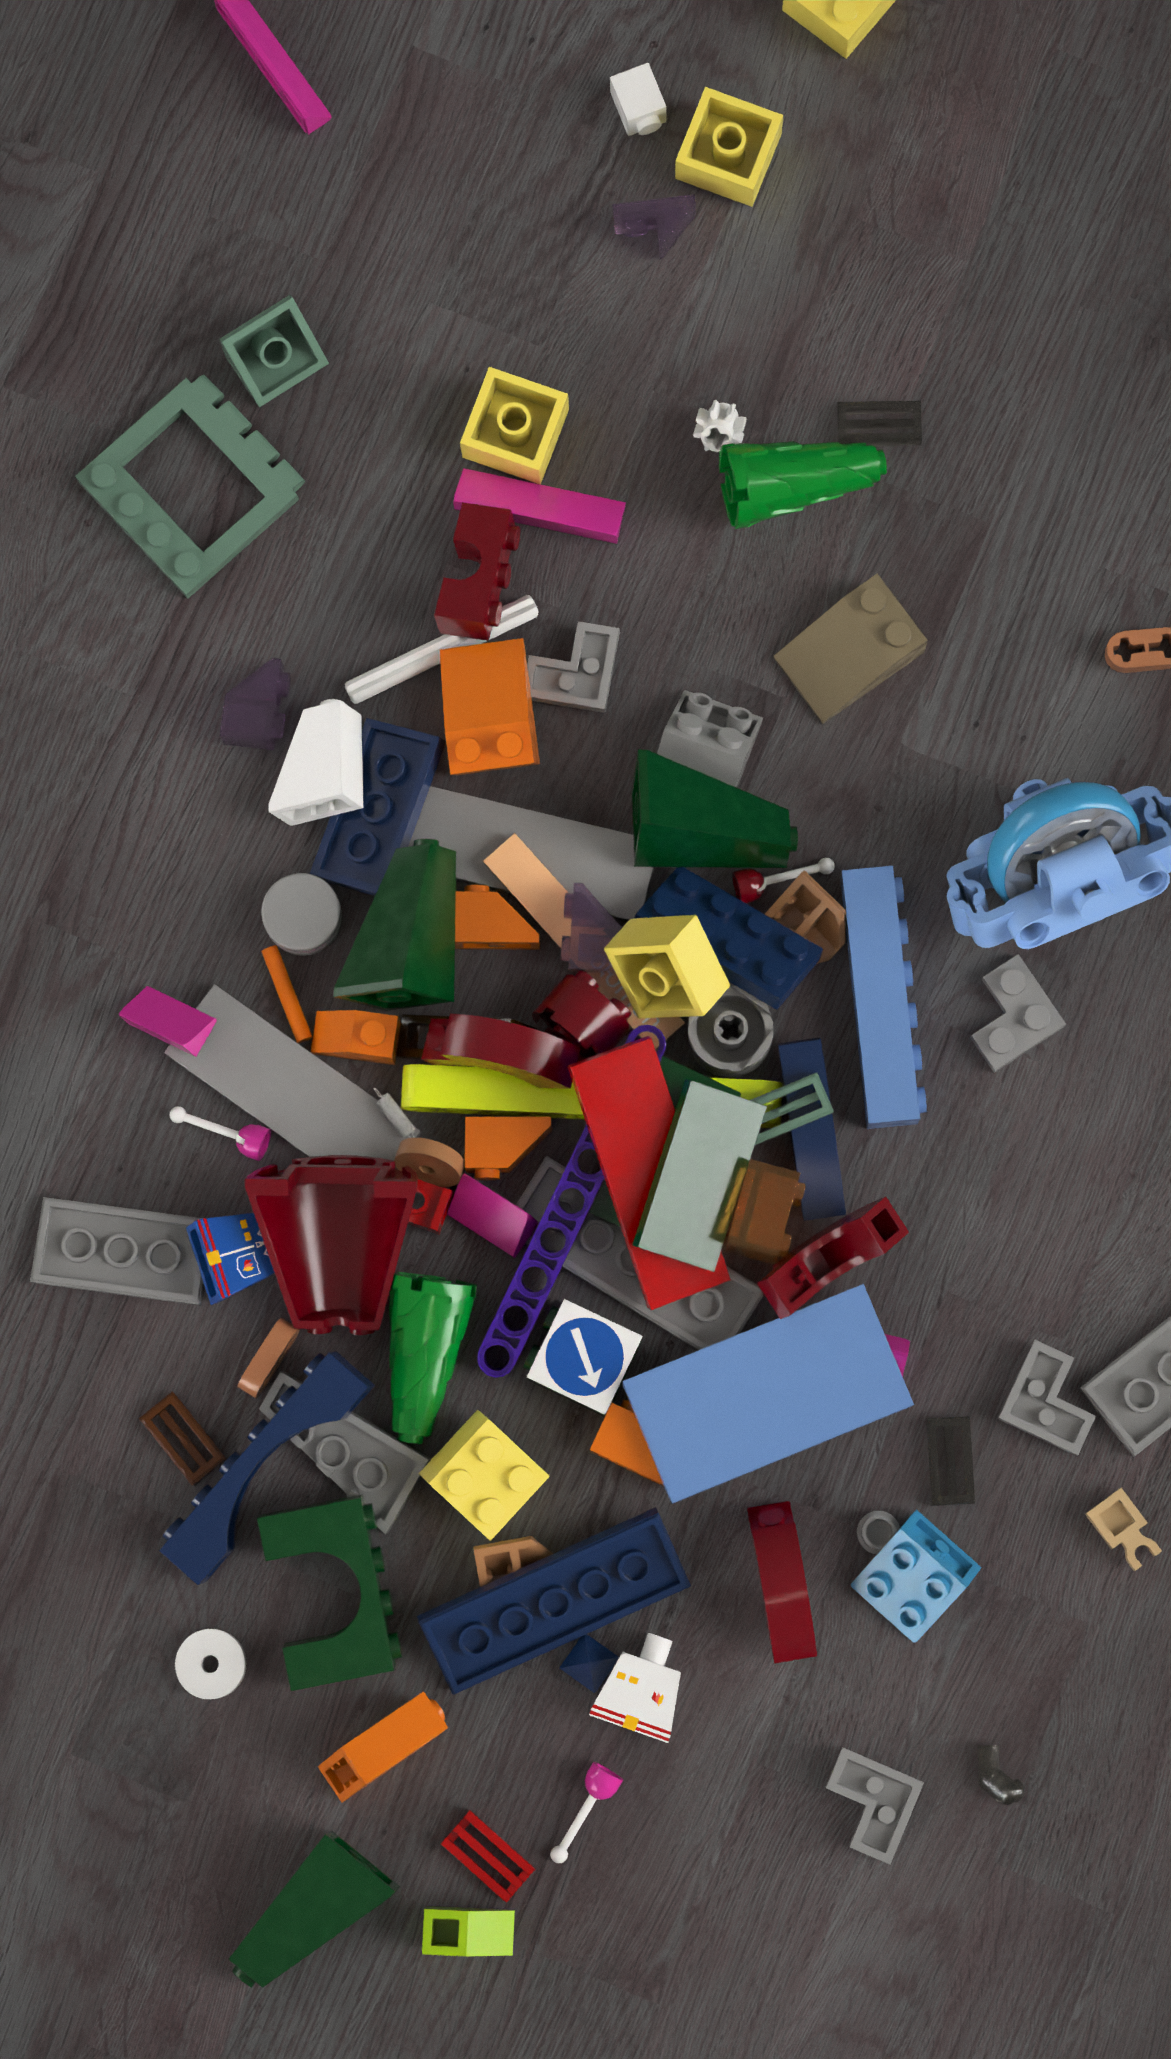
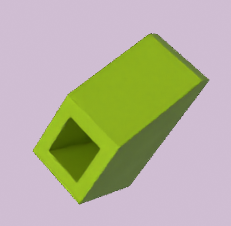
[422,1906,515,1957]

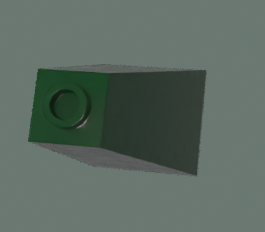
[631,749,798,868]
[333,839,456,1011]
[228,1831,400,1988]

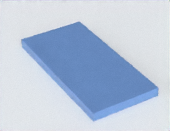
[622,1284,914,1504]

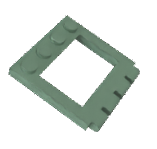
[75,374,305,599]

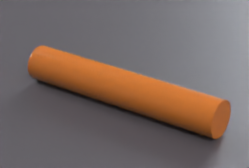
[261,945,313,1043]

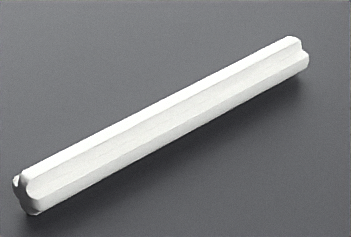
[345,595,538,704]

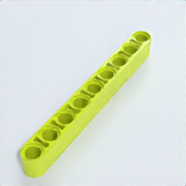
[400,1064,783,1128]

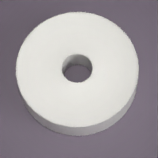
[175,1629,247,1699]

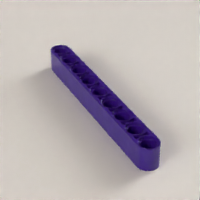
[477,1025,666,1378]

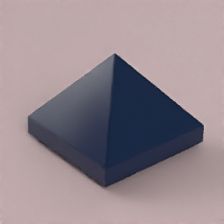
[560,1634,619,1693]

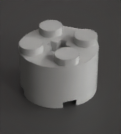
[687,986,774,1078]

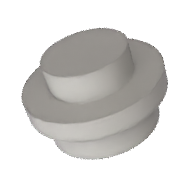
[857,1511,900,1555]

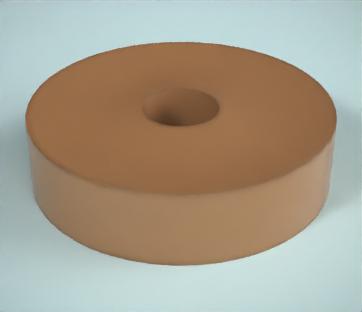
[394,1138,465,1187]

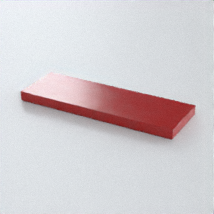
[567,1036,731,1310]

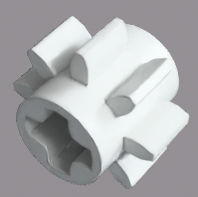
[693,400,747,452]

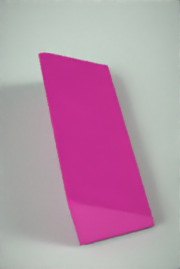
[214,0,332,135]
[453,468,626,544]

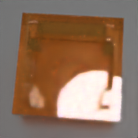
[726,1159,806,1265]

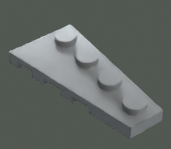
[259,1371,431,1535]

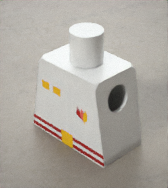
[589,1633,681,1743]

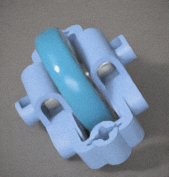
[947,778,1171,949]

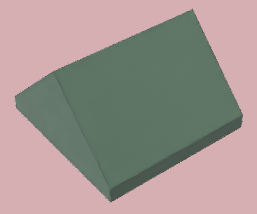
[219,295,329,408]

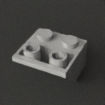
[657,690,763,788]

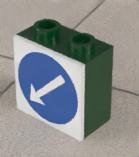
[523,1299,643,1417]

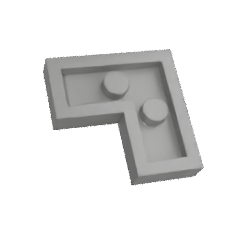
[527,621,620,713]
[970,954,1066,1073]
[998,1340,1096,1456]
[825,1747,924,1865]

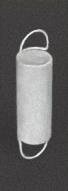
[374,1088,416,1138]

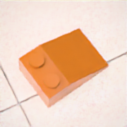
[440,638,540,775]

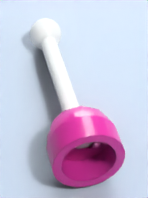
[170,1106,271,1161]
[550,1762,623,1863]

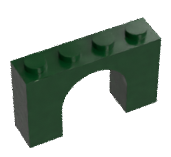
[257,1494,402,1691]

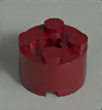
[532,970,632,1062]

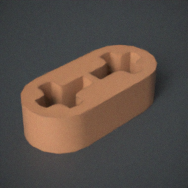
[1105,627,1171,673]
[238,1318,300,1398]

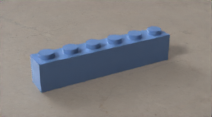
[840,866,927,1129]

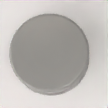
[261,873,342,956]

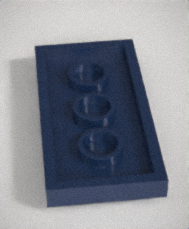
[310,718,446,896]
[634,867,823,1010]

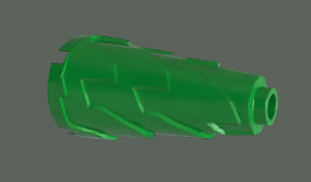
[719,441,887,529]
[389,1272,477,1444]

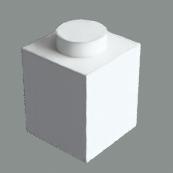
[610,63,666,136]

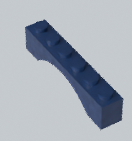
[159,1351,375,1585]

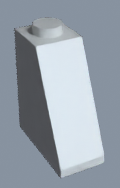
[269,699,364,826]

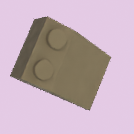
[773,573,928,724]

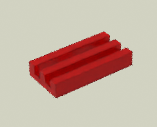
[441,1810,536,1903]

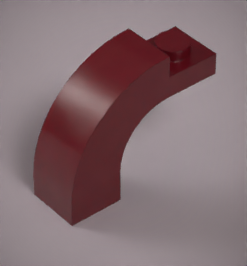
[421,1013,580,1089]
[757,1196,909,1319]
[747,1501,817,1664]

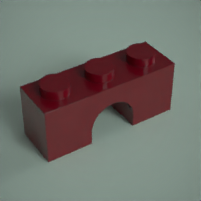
[434,502,520,641]

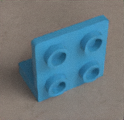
[851,1510,982,1642]

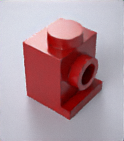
[408,1179,454,1235]

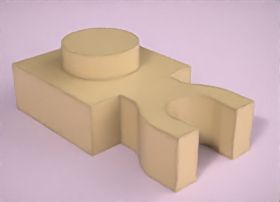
[1085,1488,1162,1571]

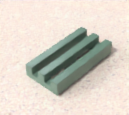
[750,1072,834,1145]

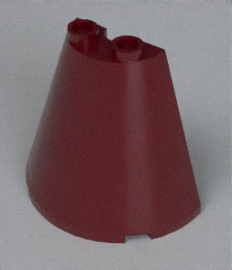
[245,1155,418,1335]

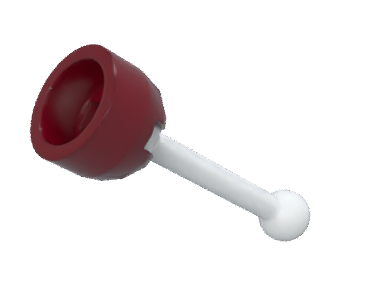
[732,858,835,903]

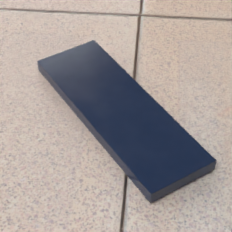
[417,1507,691,1695]

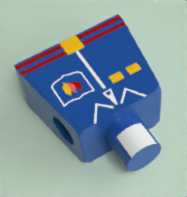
[186,1213,275,1305]

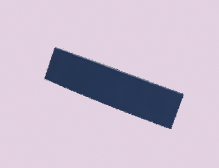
[778,1037,846,1221]

